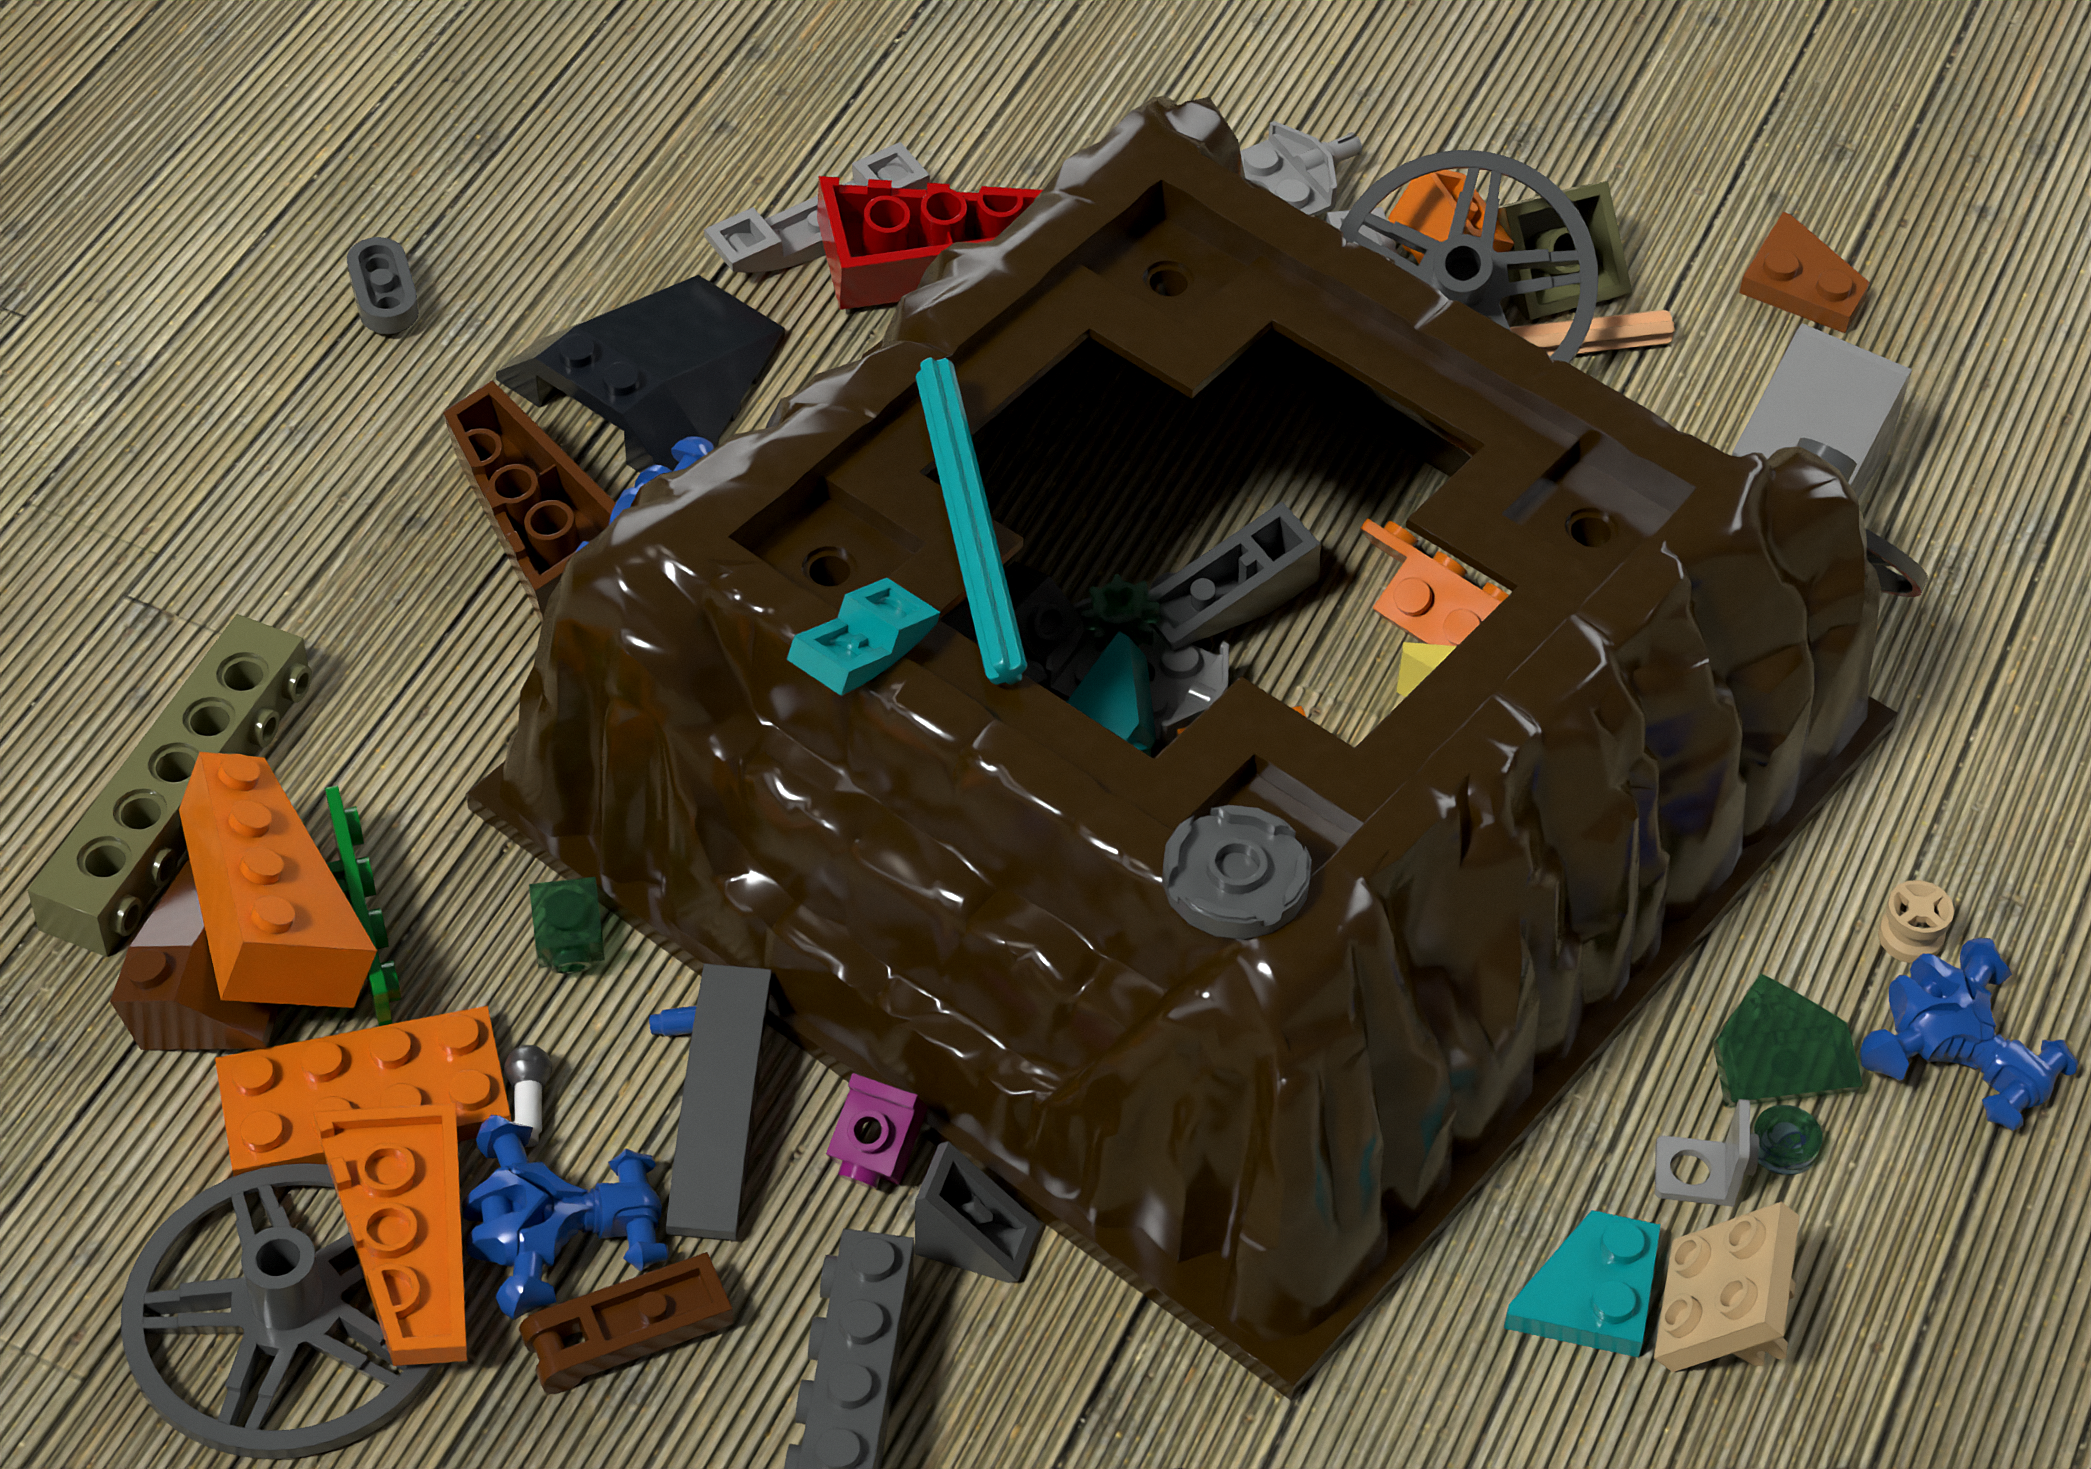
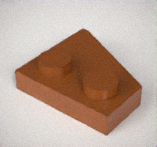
[1739,212,1870,333]

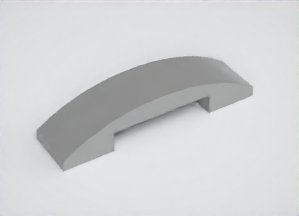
[704,142,930,273]

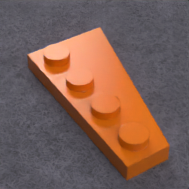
[314,1103,467,1366]

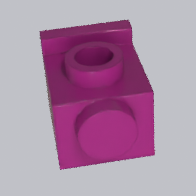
[826,1073,928,1189]

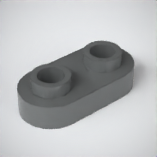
[347,237,419,334]

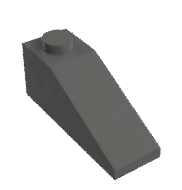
[1134,501,1321,650]

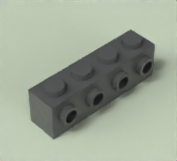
[784,1228,914,1469]

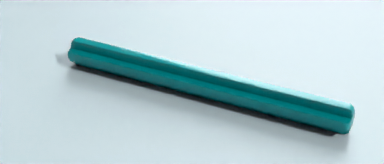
[916,357,1027,685]

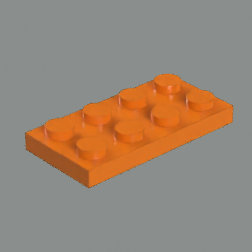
[215,1005,511,1177]

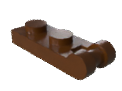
[519,1252,734,1394]

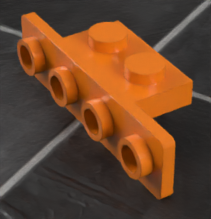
[1360,518,1509,646]

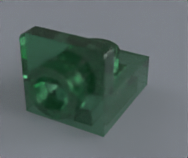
[529,877,605,974]

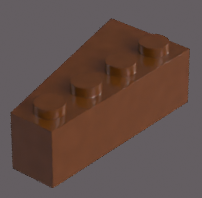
[443,380,616,623]

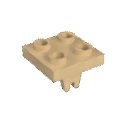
[1654,1201,1800,1372]

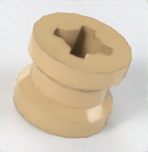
[1878,880,1955,964]

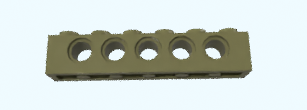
[27,614,312,957]

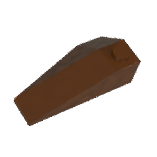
[110,858,280,1050]

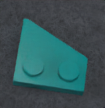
[1503,1210,1661,1358]

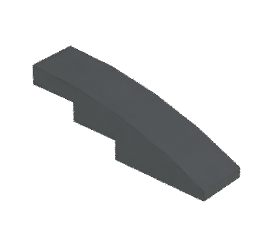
[666,964,772,1240]

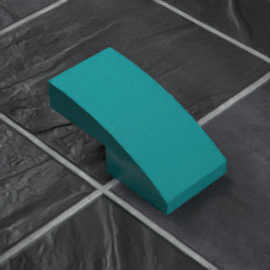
[787,578,941,695]

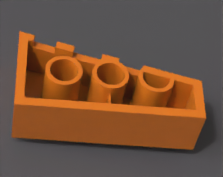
[179,752,377,1008]

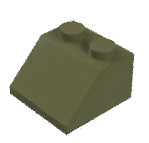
[1497,181,1633,320]

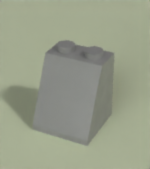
[1732,323,1912,498]

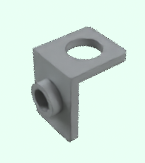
[1655,1099,1759,1207]

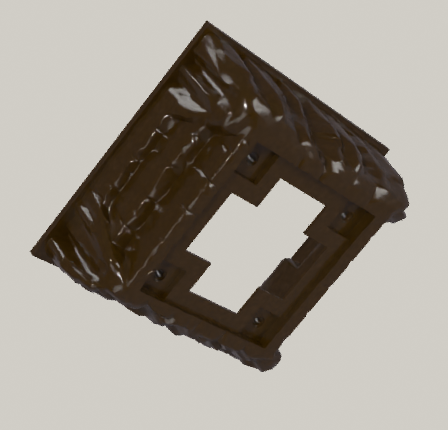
[466,96,1898,1401]

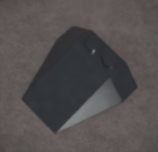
[496,275,785,473]

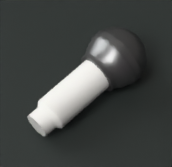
[504,1045,552,1147]

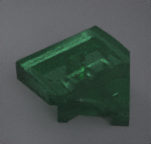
[1711,973,1863,1108]

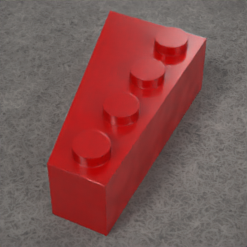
[817,176,1043,310]

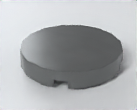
[1162,805,1311,939]

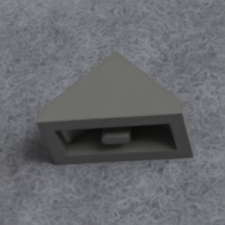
[915,1141,1040,1283]

